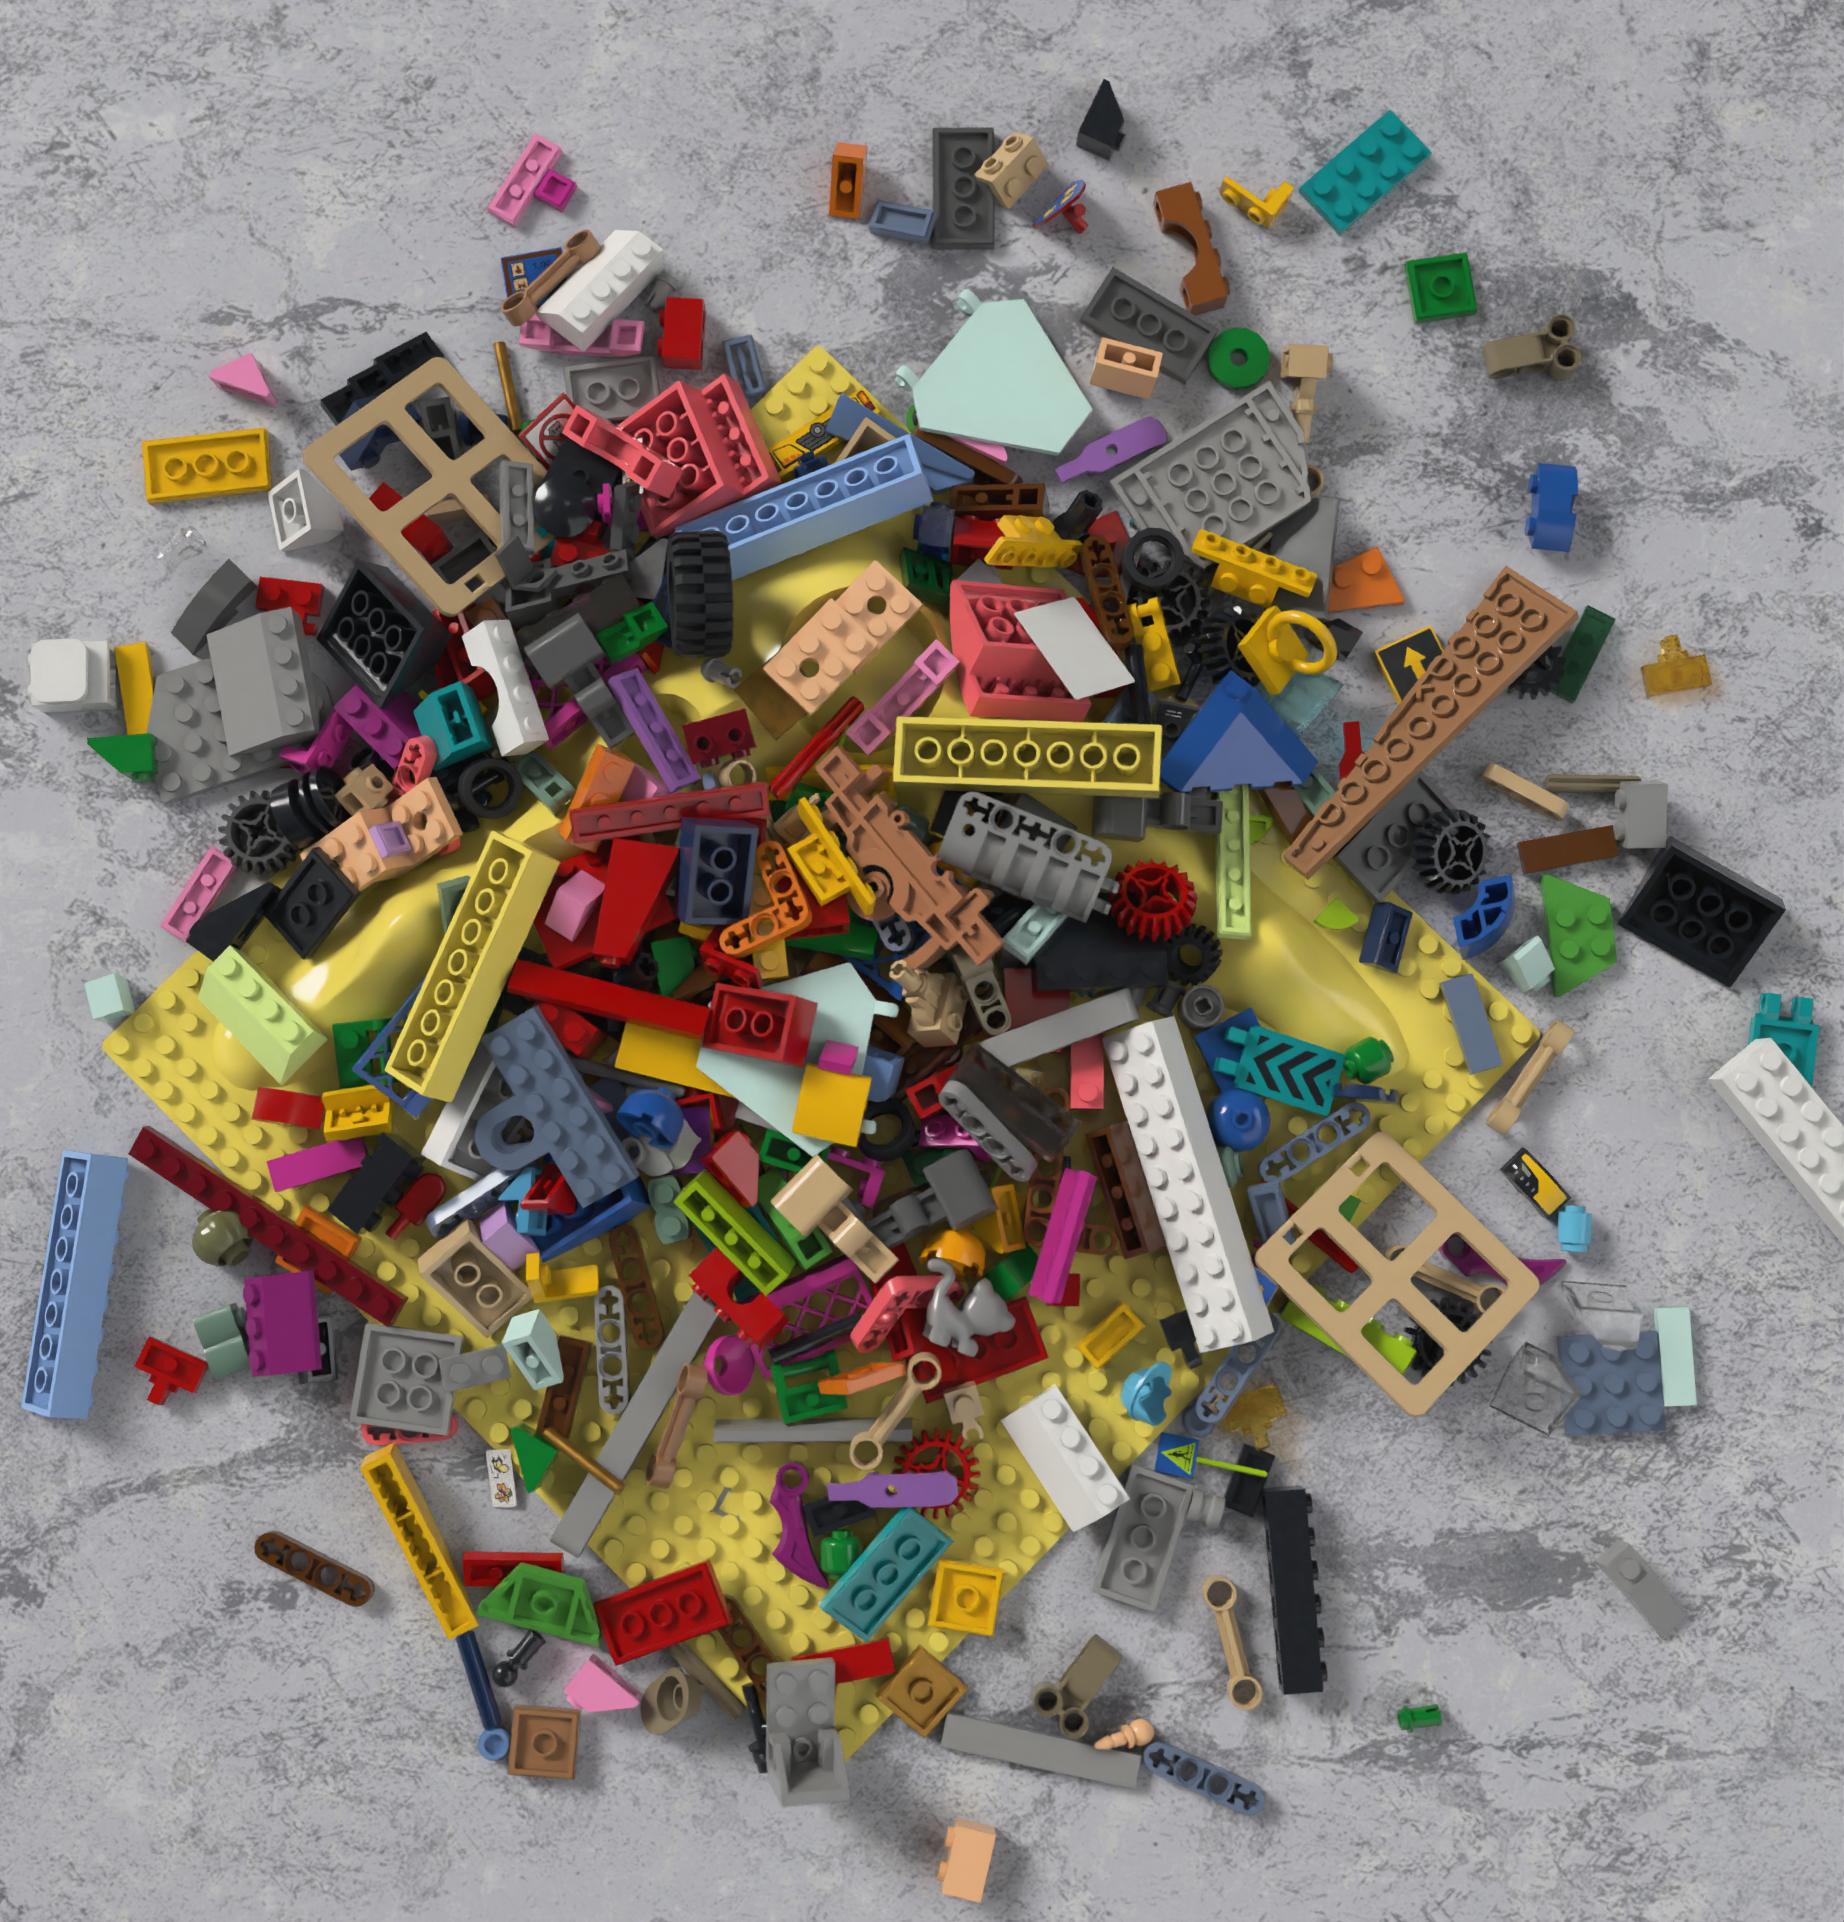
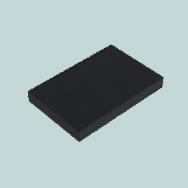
[263,847,361,960]

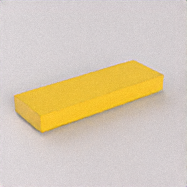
[114,642,157,735]

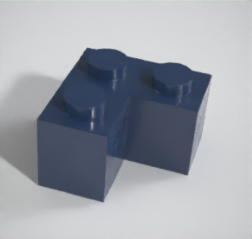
[339,394,422,471]

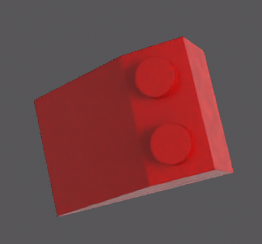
[701,983,818,1068]

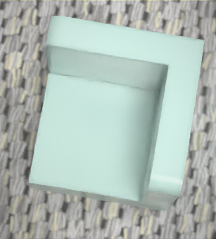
[84,973,135,1023]

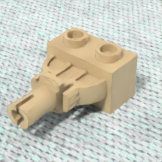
[1280,344,1333,443]
[889,960,969,1048]

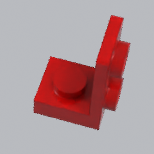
[699,925,763,990]

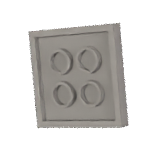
[349,1323,465,1436]

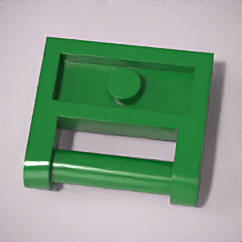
[332,1018,399,1089]
[770,1350,848,1424]

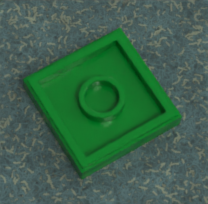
[1404,252,1478,324]

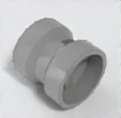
[1184,1488,1225,1530]

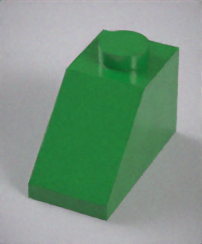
[87,733,158,783]
[645,936,698,998]
[759,1129,830,1173]

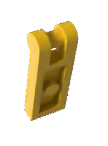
[1127,597,1182,692]

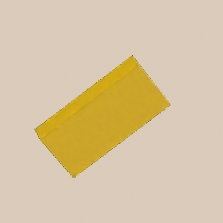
[1075,1302,1146,1370]

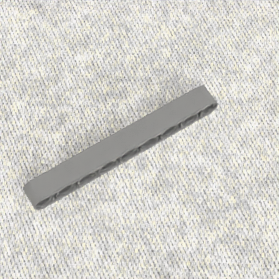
[550,1292,719,1558]

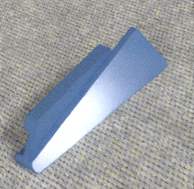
[826,394,975,495]

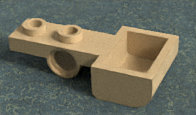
[770,1154,899,1284]

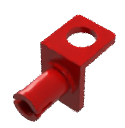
[676,1085,726,1133]

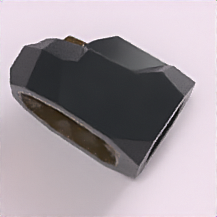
[1305,618,1363,662]

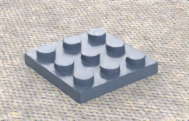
[1557,1331,1666,1436]

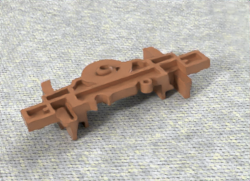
[808,746,1006,970]

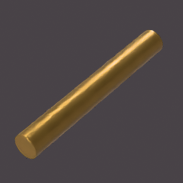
[493,341,522,434]
[542,1427,625,1495]

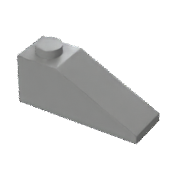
[1594,1539,1686,1638]

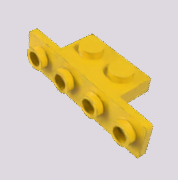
[984,515,1083,568]
[1190,529,1317,608]
[787,797,876,916]

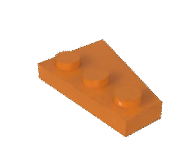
[1328,546,1406,614]

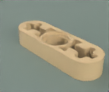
[1480,763,1570,821]

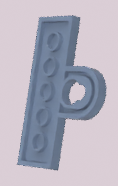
[475,1005,640,1208]

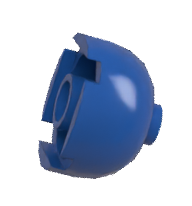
[616,1088,684,1150]
[1206,1088,1271,1153]

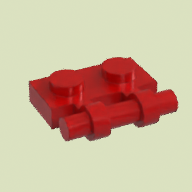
[255,577,325,636]

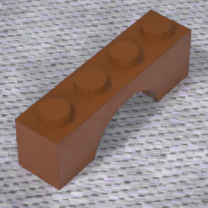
[1153,182,1230,316]

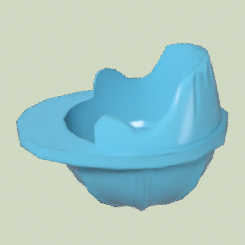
[1120,1361,1172,1426]

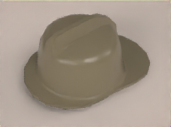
[641,1667,707,1735]

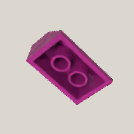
[333,684,422,778]
[243,1270,322,1377]

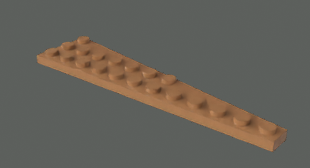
[1283,566,1579,880]

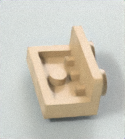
[975,132,1049,209]

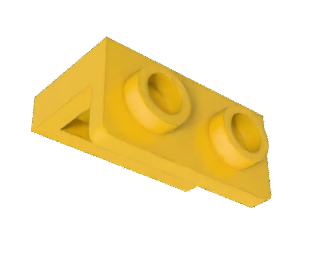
[322,1083,394,1142]

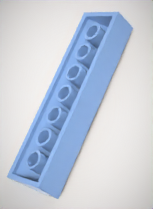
[675,433,934,580]
[21,1150,129,1419]

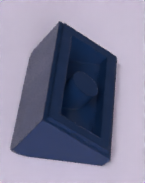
[1359,902,1413,973]

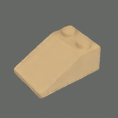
[418,1217,533,1338]

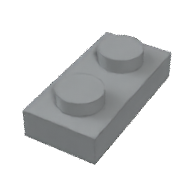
[438,1344,511,1393]

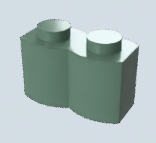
[648,1175,692,1245]
[193,1303,250,1380]

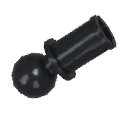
[492,1629,546,1688]

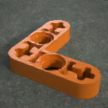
[719,841,812,959]

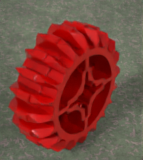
[1108,858,1197,942]
[892,1428,981,1519]

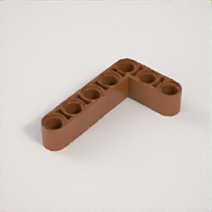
[1022,1087,1118,1255]

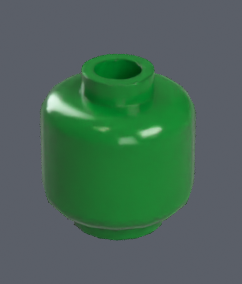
[1343,1037,1394,1084]
[820,1529,863,1579]

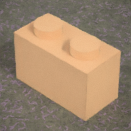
[1090,337,1163,400]
[936,1818,996,1903]

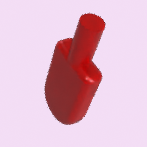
[385,1173,447,1241]

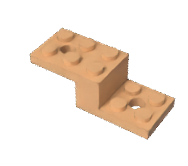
[763,560,923,716]
[300,777,463,892]

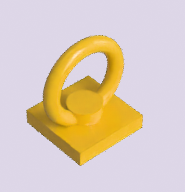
[1238,605,1337,696]

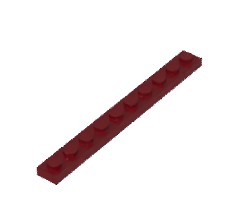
[128,1126,409,1327]

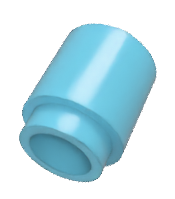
[1558,1205,1592,1252]

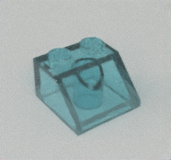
[1269,672,1344,738]

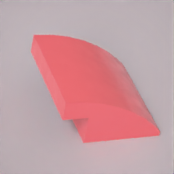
[617,374,782,538]
[950,580,1092,722]

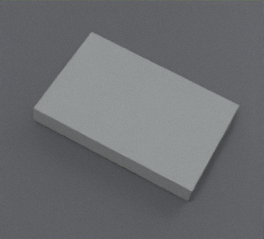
[563,355,661,424]

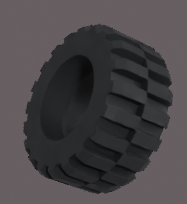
[667,531,733,658]

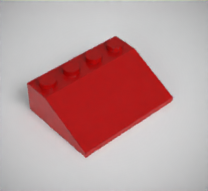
[533,835,677,970]

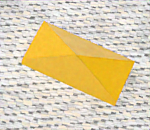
[970,1184,1026,1254]

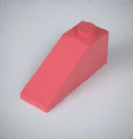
[1069,1033,1104,1110]

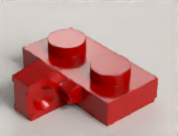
[550,520,612,586]
[134,1337,209,1405]

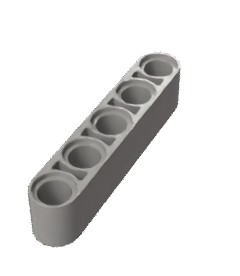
[979,988,1140,1074]

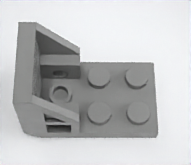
[766,1658,849,1808]

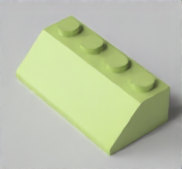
[198,945,328,1085]

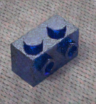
[913,502,955,561]

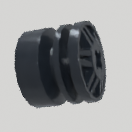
[270,766,352,848]

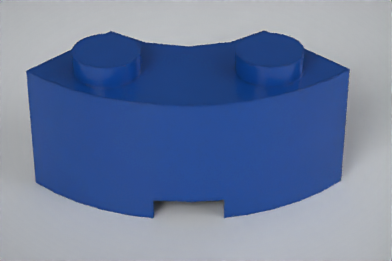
[1525,463,1578,552]
[1453,875,1515,960]

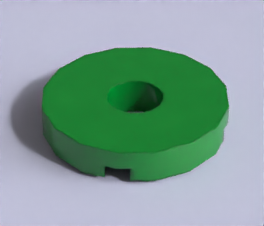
[1207,328,1270,390]

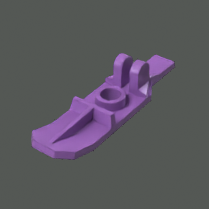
[1054,417,1167,484]
[827,1471,958,1508]

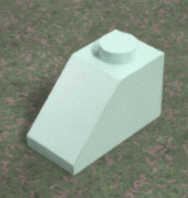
[1498,936,1555,993]
[502,1309,564,1390]

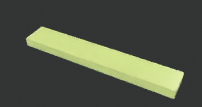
[1215,784,1252,940]

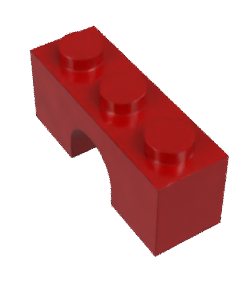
[688,1247,790,1350]

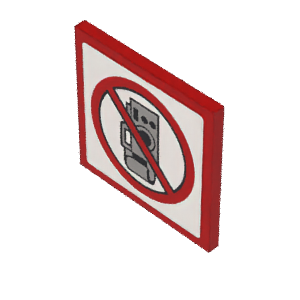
[518,392,576,470]

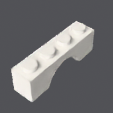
[462,619,549,757]

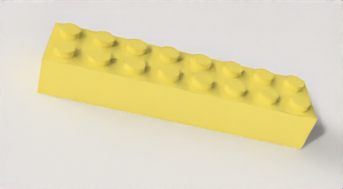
[893,716,1162,798]
[384,830,560,1103]

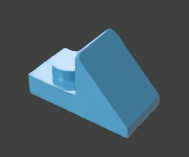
[498,1167,547,1236]

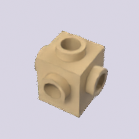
[335,764,394,816]

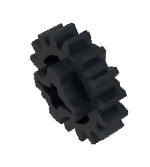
[1507,646,1566,700]

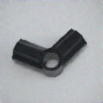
[1052,490,1103,544]
[597,953,659,1032]

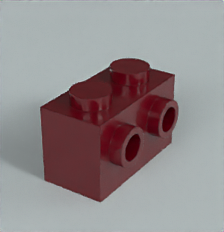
[682,708,757,769]

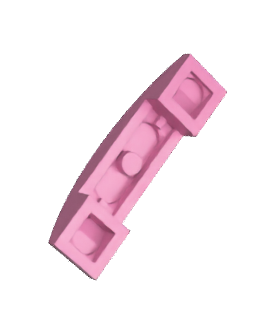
[519,315,645,357]
[845,639,960,756]

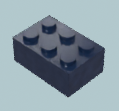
[673,817,758,925]

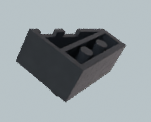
[327,1132,426,1234]

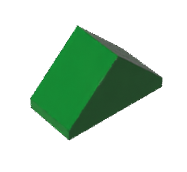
[976,1241,1039,1301]
[510,1423,560,1494]

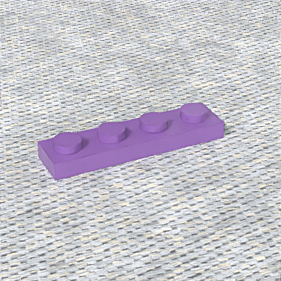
[607,668,701,793]

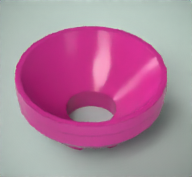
[703,1335,754,1396]

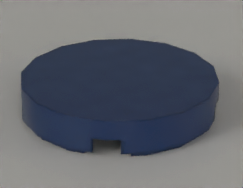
[1332,1083,1399,1104]

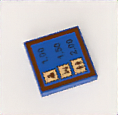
[501,247,567,310]

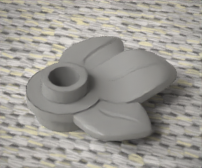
[621,1133,679,1176]

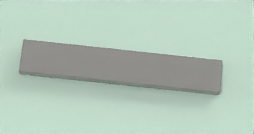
[714,1418,912,1443]
[940,1711,1142,1789]

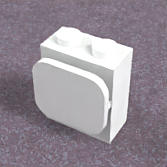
[27,639,118,712]

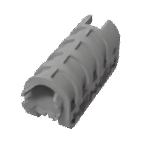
[937,792,1120,923]

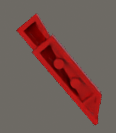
[870,1242,958,1385]

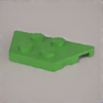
[1540,874,1617,997]
[476,1562,602,1647]

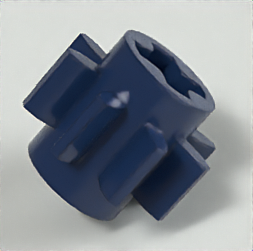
[793,451,829,479]

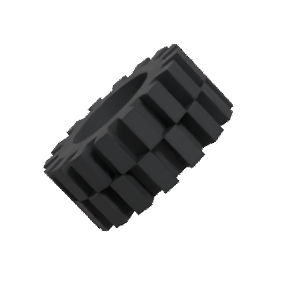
[1164,923,1223,986]

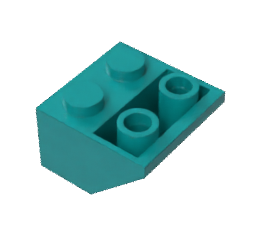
[413,681,494,771]

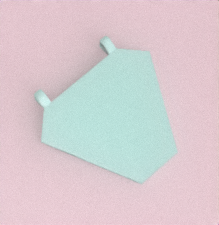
[895,289,1093,456]
[696,962,899,1157]

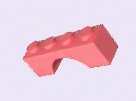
[562,405,684,498]

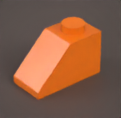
[829,142,868,219]

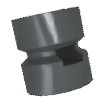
[1177,985,1224,1030]

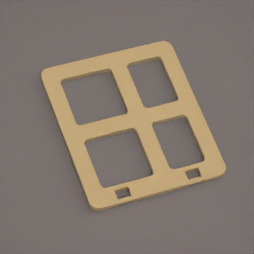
[303,357,557,617]
[1255,1132,1539,1417]

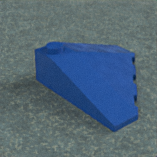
[1160,670,1319,794]
[530,1152,652,1263]

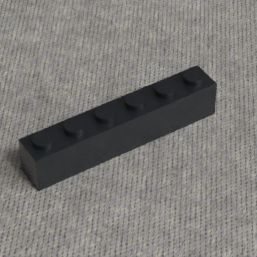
[1262,1485,1328,1695]

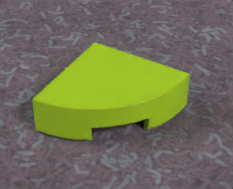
[1249,814,1274,845]
[1313,898,1360,930]

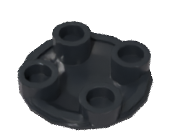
[533,475,597,539]

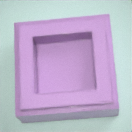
[369,821,412,859]

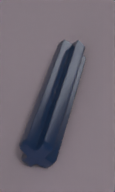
[456,1631,502,1729]

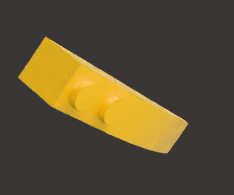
[360,1442,479,1640]

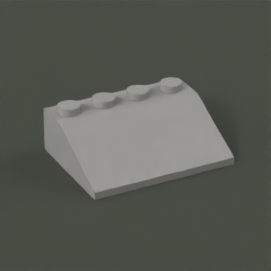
[207,607,322,757]

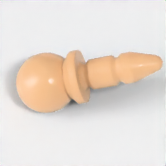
[1094,1719,1154,1750]

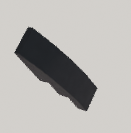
[320,332,444,426]

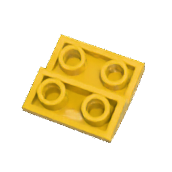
[792,1063,872,1147]

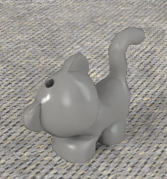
[922,1258,1016,1357]

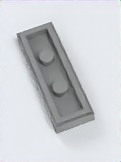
[499,460,535,556]

